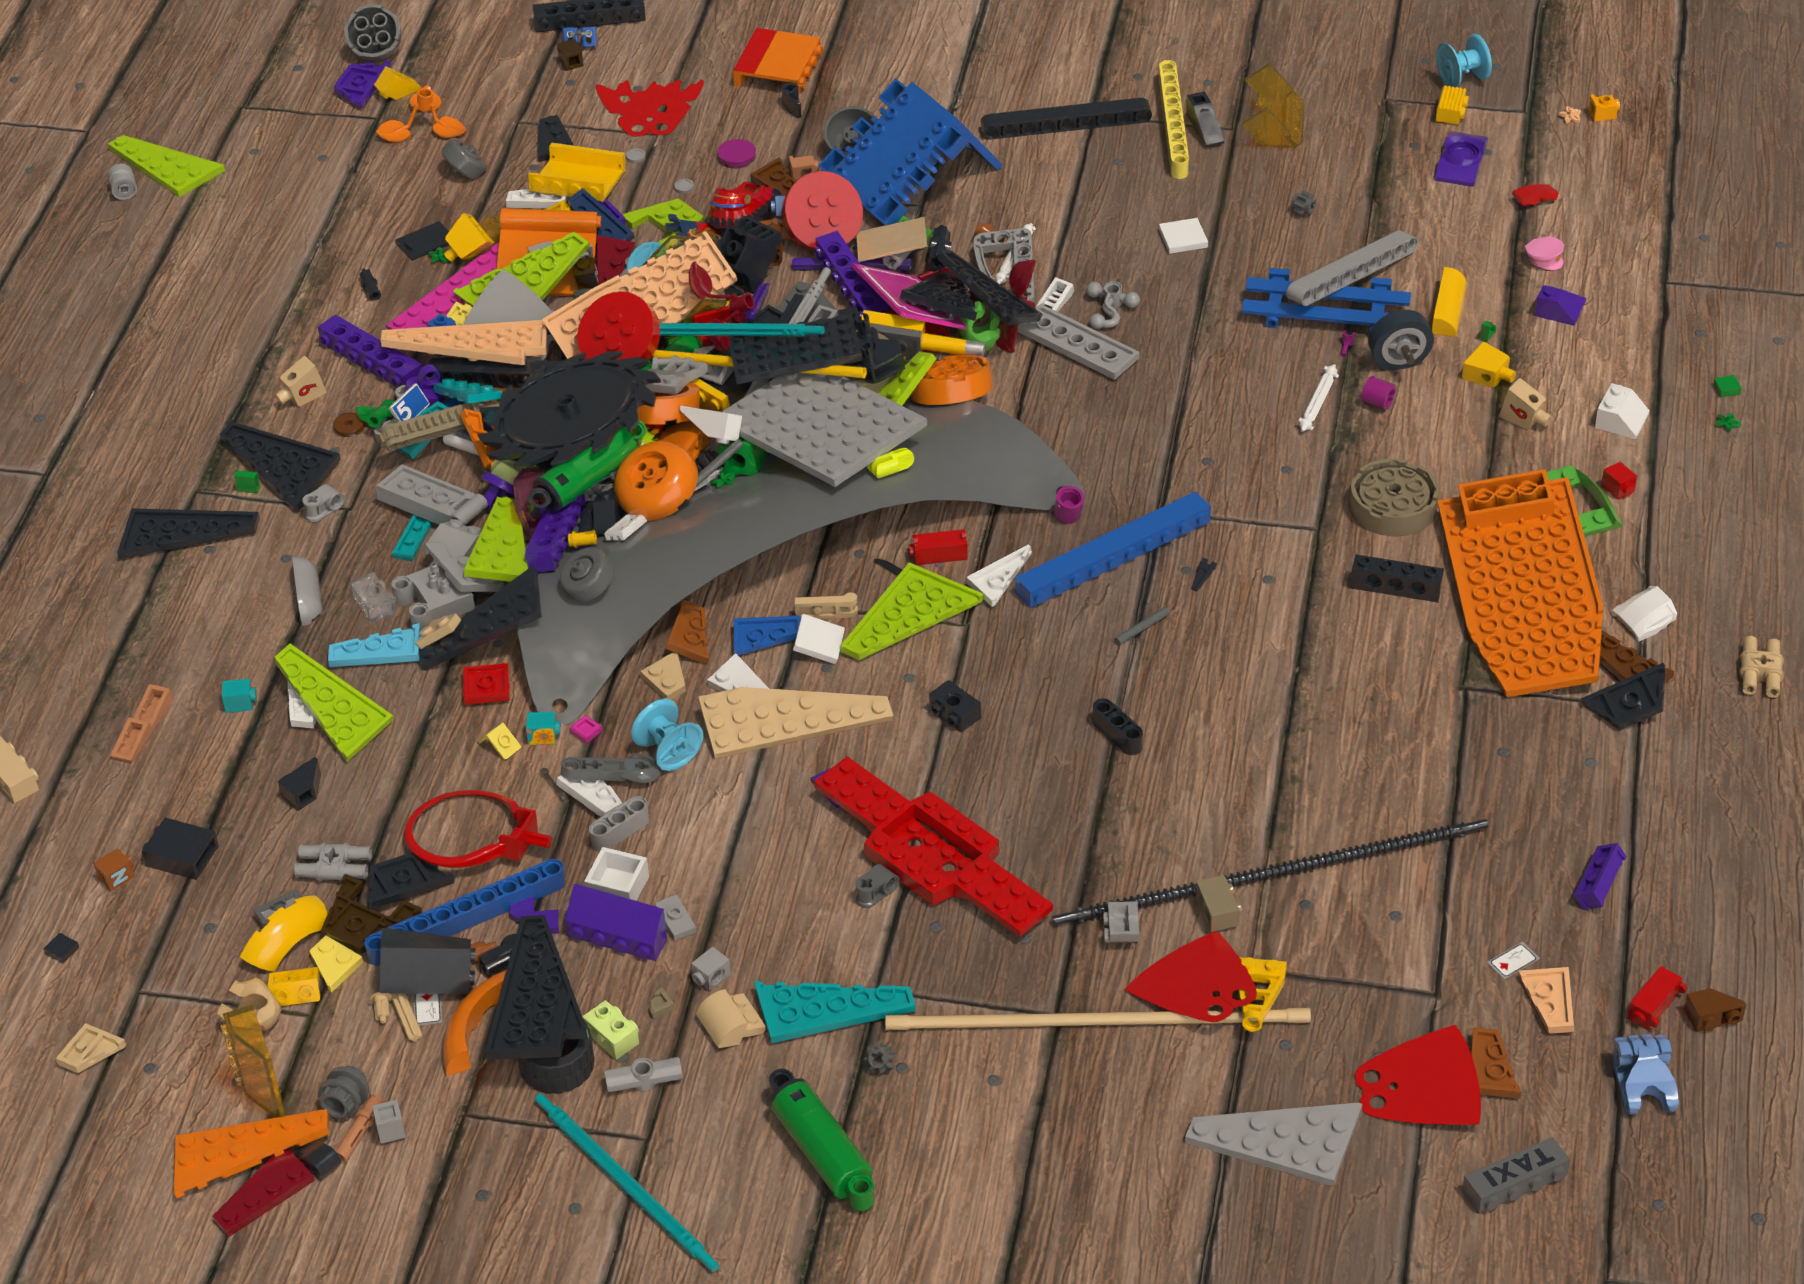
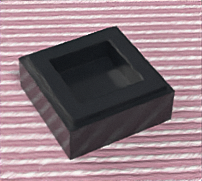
[43,933,79,963]

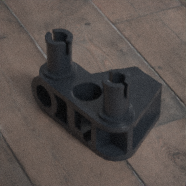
[855,313,905,384]

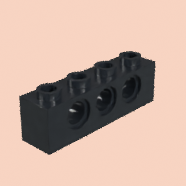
[1350,554,1444,603]

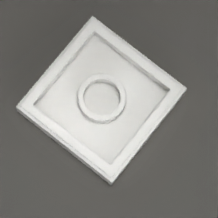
[1159,218,1208,254]
[793,614,845,664]

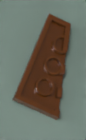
[1600,631,1674,682]

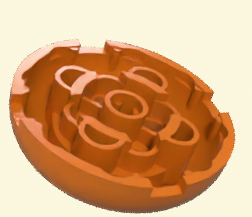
[614,441,698,521]

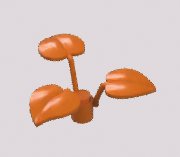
[376,85,466,142]

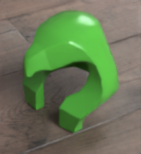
[958,301,1000,352]

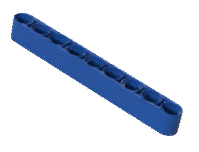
[364,859,566,966]

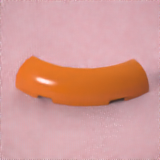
[443,969,507,1076]

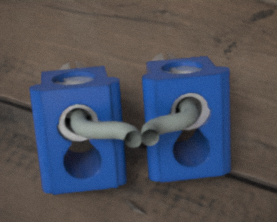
[563,27,597,46]

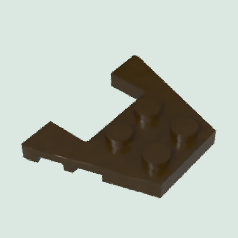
[321,874,422,954]

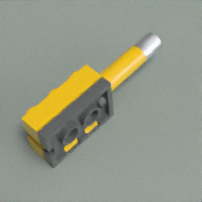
[862,310,985,364]

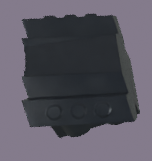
[720,215,783,294]

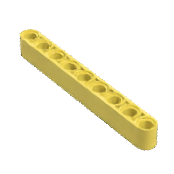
[1159,60,1189,179]

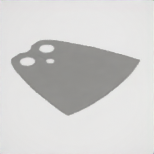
[463,269,555,360]

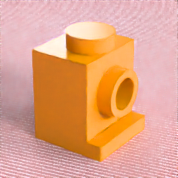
[1588,94,1620,122]

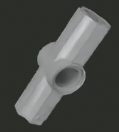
[604,1057,683,1092]

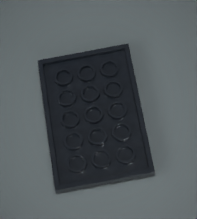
[728,314,863,384]

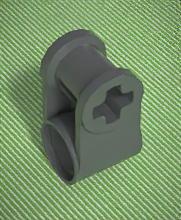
[855,864,900,908]

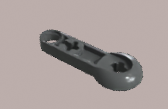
[560,754,661,783]

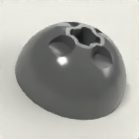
[824,106,876,155]

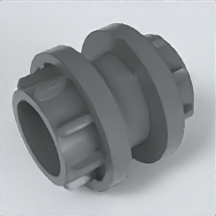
[318,1066,369,1118]

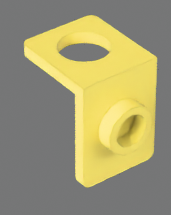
[478,723,521,760]

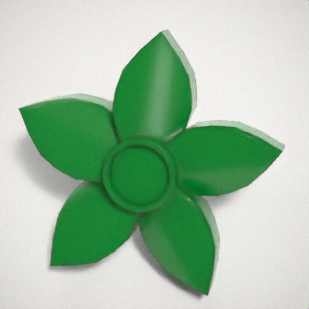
[428,247,447,263]
[1715,414,1741,432]
[710,471,735,488]

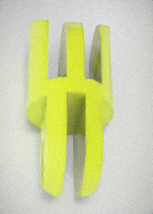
[867,448,914,479]

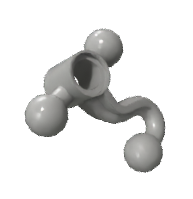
[1086,281,1140,330]

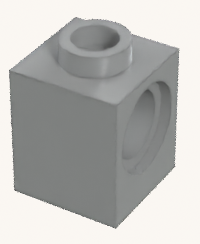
[691,947,731,992]
[372,1099,406,1144]

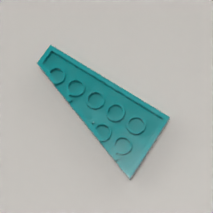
[754,981,916,1043]

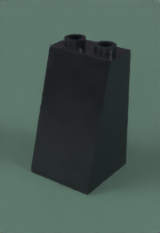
[380,928,476,994]

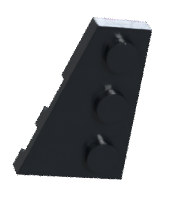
[538,115,574,162]

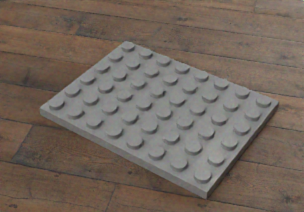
[722,373,927,487]

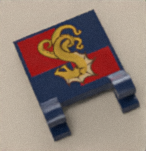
[665,214,723,244]

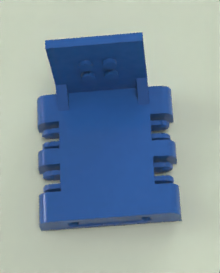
[818,78,1003,226]

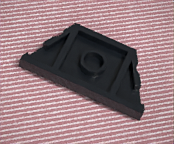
[1581,663,1666,730]
[368,853,455,910]

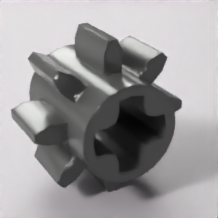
[1291,190,1316,216]
[865,1040,898,1073]

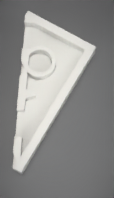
[967,544,1032,607]

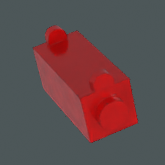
[909,529,968,565]
[1627,966,1688,1030]

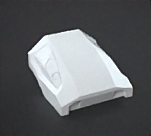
[1611,586,1677,642]

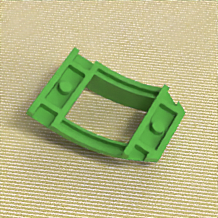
[1546,465,1623,537]

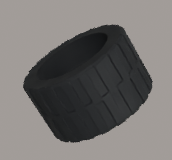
[518,1020,595,1094]

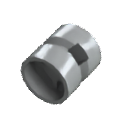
[108,164,137,200]

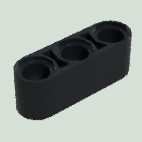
[1093,698,1143,755]

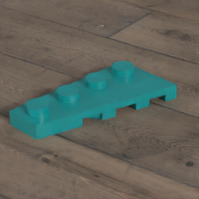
[434,379,502,404]

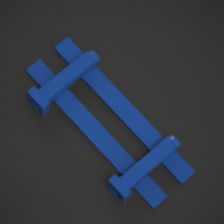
[1242,268,1411,333]

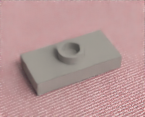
[655,894,697,941]

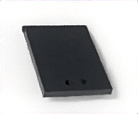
[395,221,449,261]

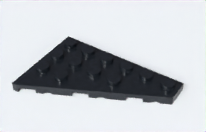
[220,421,341,512]

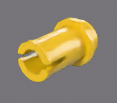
[568,530,597,548]

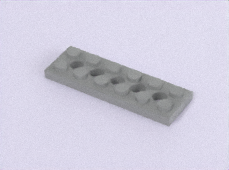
[1018,304,1140,380]

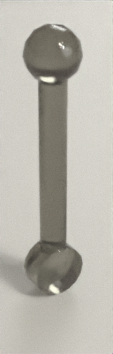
[540,768,567,802]

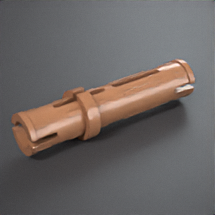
[335,1094,384,1163]

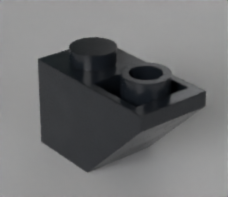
[278,757,321,811]

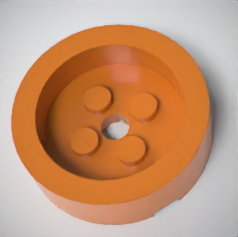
[910,355,993,405]
[638,382,700,424]

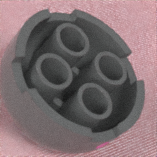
[344,4,402,62]

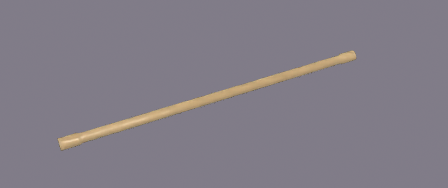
[886,1008,1311,1030]

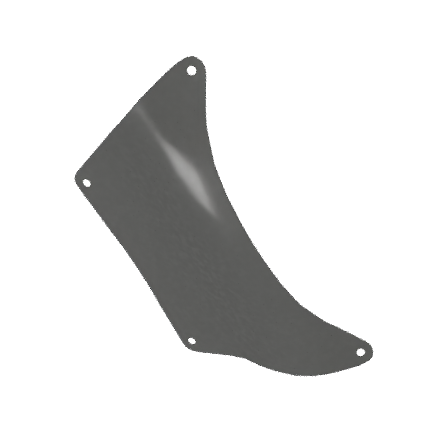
[511,396,1085,726]

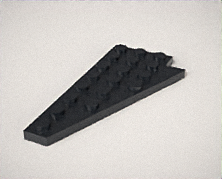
[485,915,589,1060]

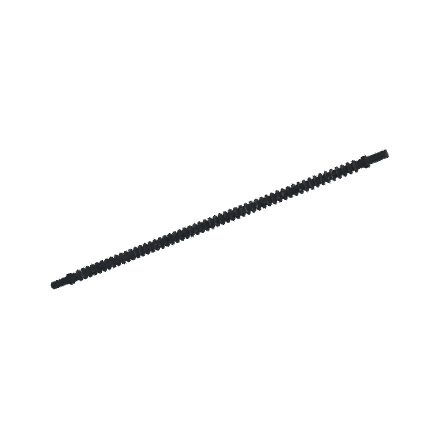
[1052,819,1489,925]

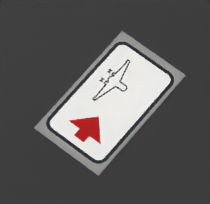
[1487,941,1540,979]
[413,994,442,1026]

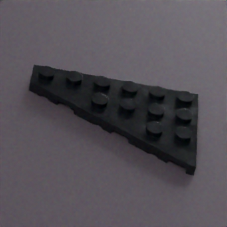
[900,272,977,321]

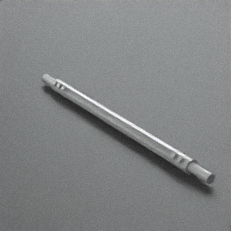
[744,267,831,397]

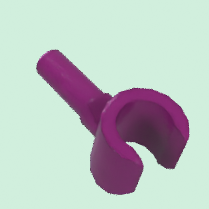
[1341,330,1355,357]

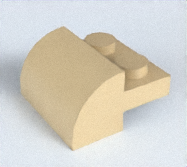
[696,989,766,1048]

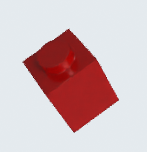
[1601,461,1637,500]

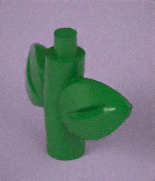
[356,399,395,428]

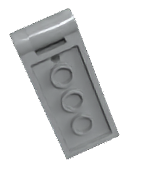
[376,464,488,525]

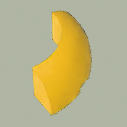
[240,895,327,972]

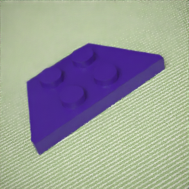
[334,60,392,109]

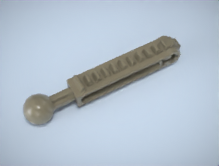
[377,399,501,451]

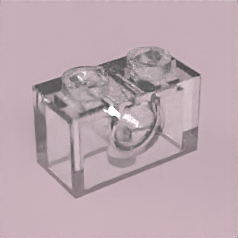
[349,572,396,624]

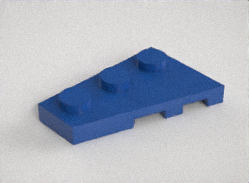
[734,615,801,656]

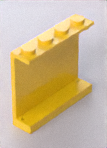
[528,143,626,202]

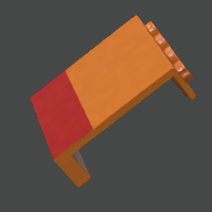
[733,28,823,94]

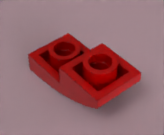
[1512,184,1559,206]

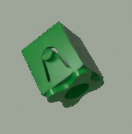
[718,436,767,476]

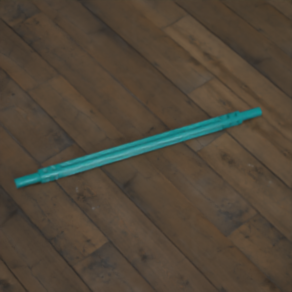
[660,323,824,336]
[535,1093,720,1272]

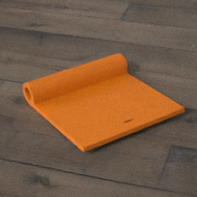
[497,208,601,297]

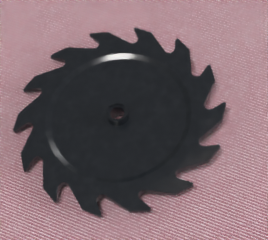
[477,351,661,468]

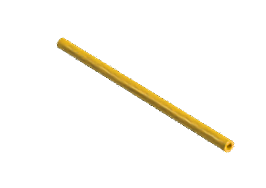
[653,350,867,378]

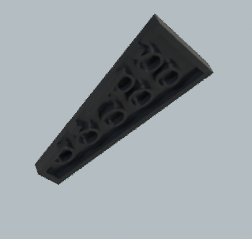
[117,508,260,559]

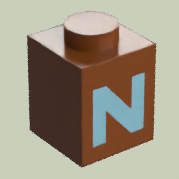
[93,848,135,892]

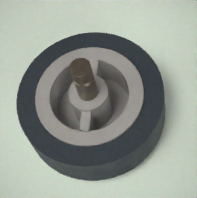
[1368,310,1434,370]

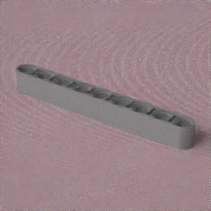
[1286,230,1418,306]

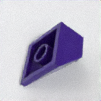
[1535,285,1587,326]

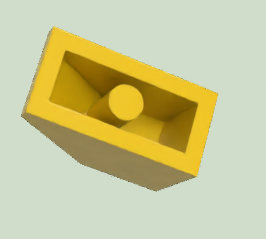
[374,66,422,100]

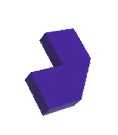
[510,896,559,934]

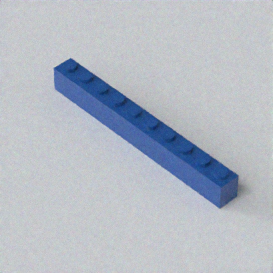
[1015,491,1211,608]

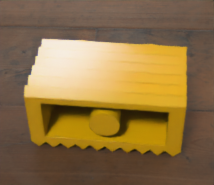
[1436,85,1469,125]

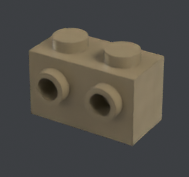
[1196,875,1242,932]

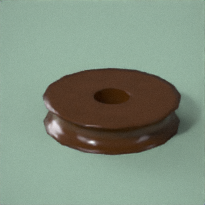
[333,412,365,437]

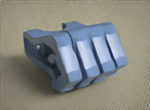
[1613,1034,1679,1114]

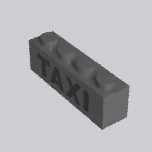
[1462,1137,1570,1214]

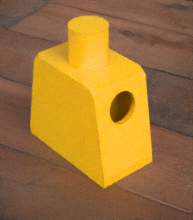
[444,213,494,262]
[1462,342,1516,388]

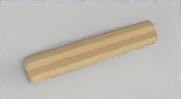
[390,993,422,1042]

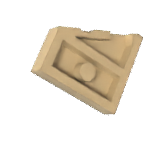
[415,613,461,649]
[640,652,686,700]

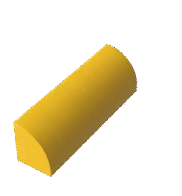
[1432,267,1467,337]

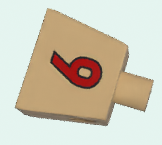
[275,356,327,406]
[1499,378,1552,429]

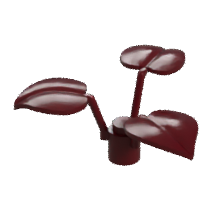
[969,260,1036,352]
[688,261,755,353]

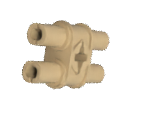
[1740,636,1784,698]

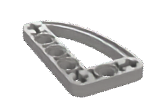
[974,228,1035,303]

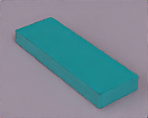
[392,514,434,562]

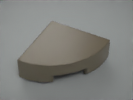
[650,987,675,1019]

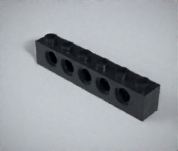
[532,0,646,33]

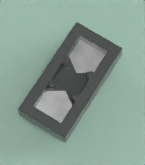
[253,889,302,928]

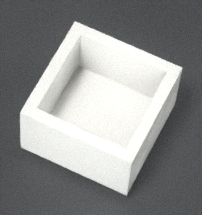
[584,847,649,901]

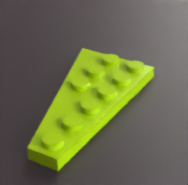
[108,135,225,197]
[464,497,528,582]
[275,644,393,762]

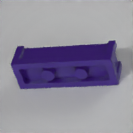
[1573,843,1627,909]

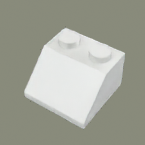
[1595,383,1650,439]

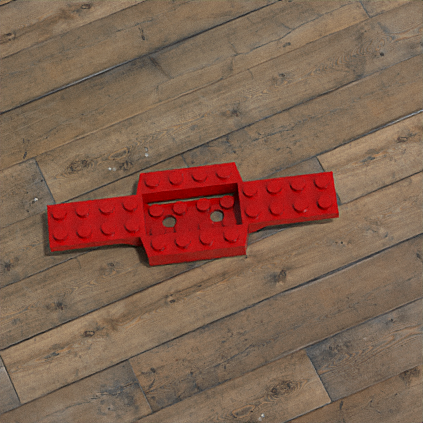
[814,756,1053,937]

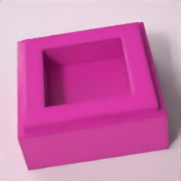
[569,715,602,744]

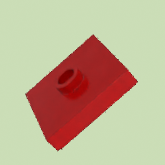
[463,663,510,705]

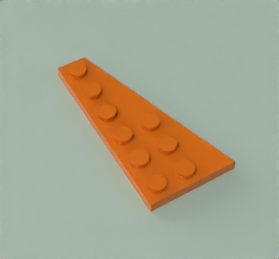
[174,1109,329,1199]

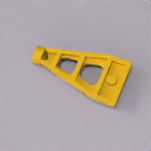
[1237,957,1287,1032]

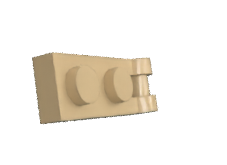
[795,592,858,619]

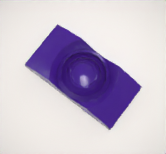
[1435,131,1488,187]

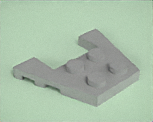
[424,543,504,592]

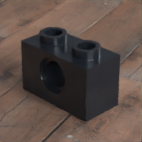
[929,679,981,732]

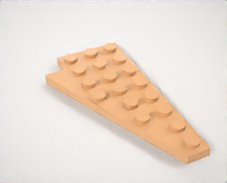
[381,320,547,365]

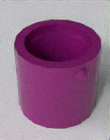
[1361,375,1396,410]
[1053,486,1084,524]

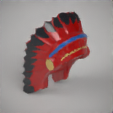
[707,181,782,229]

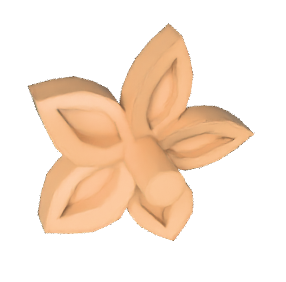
[1558,106,1581,124]

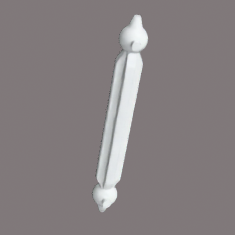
[994,223,1036,284]
[1298,364,1339,432]

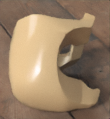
[217,977,282,1031]

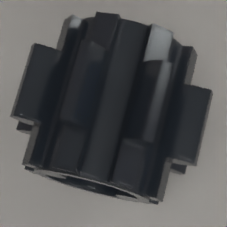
[695,449,723,472]

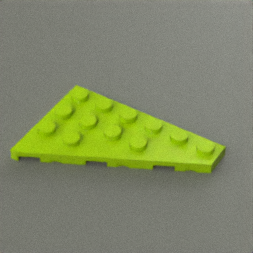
[453,232,591,307]
[840,562,984,660]

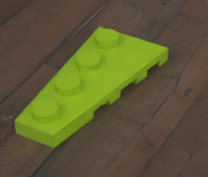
[878,351,936,406]

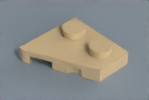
[56,1023,126,1073]

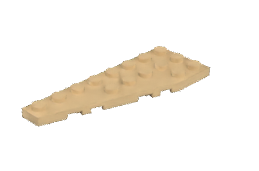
[698,687,893,759]

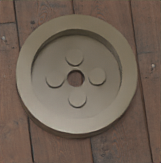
[1350,458,1439,537]

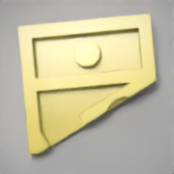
[310,936,363,993]

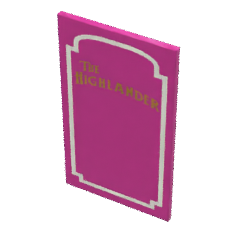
[852,263,967,330]

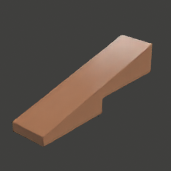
[110,684,174,763]

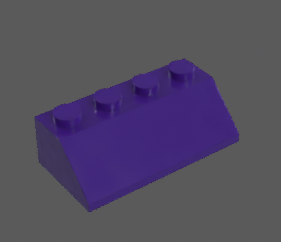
[565,884,667,961]

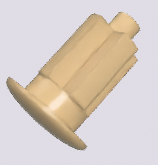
[370,992,392,1024]

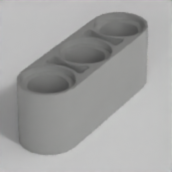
[589,796,649,852]

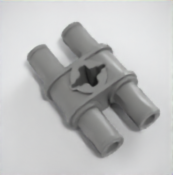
[294,842,372,882]

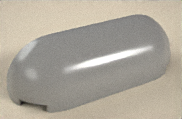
[292,556,323,626]

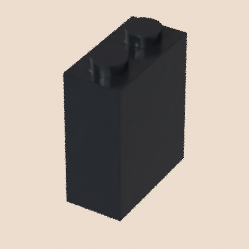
[142,818,219,880]

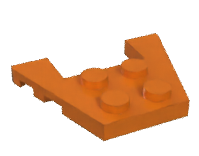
[460,409,521,469]

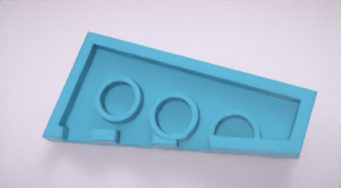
[328,623,421,667]

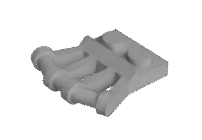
[646,356,708,394]

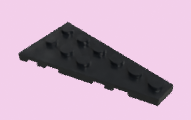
[937,250,1043,325]
[419,565,542,671]

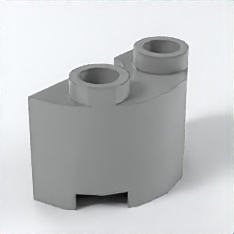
[1103,902,1140,943]

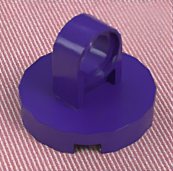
[404,364,446,406]
[481,471,523,512]

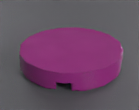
[717,139,756,168]

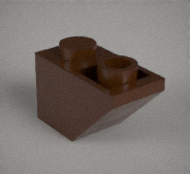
[1684,988,1746,1032]

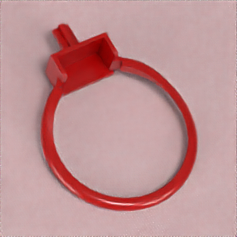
[404,790,553,868]

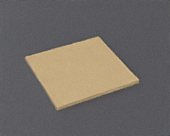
[857,217,928,262]

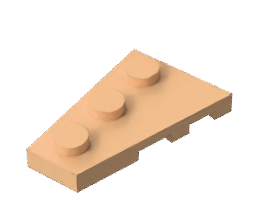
[1518,967,1574,1033]

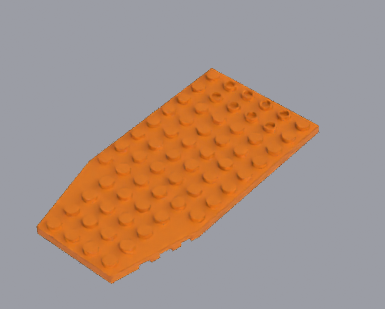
[1438,469,1603,697]

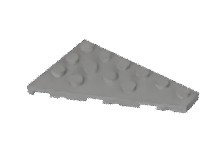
[1185,1103,1363,1186]

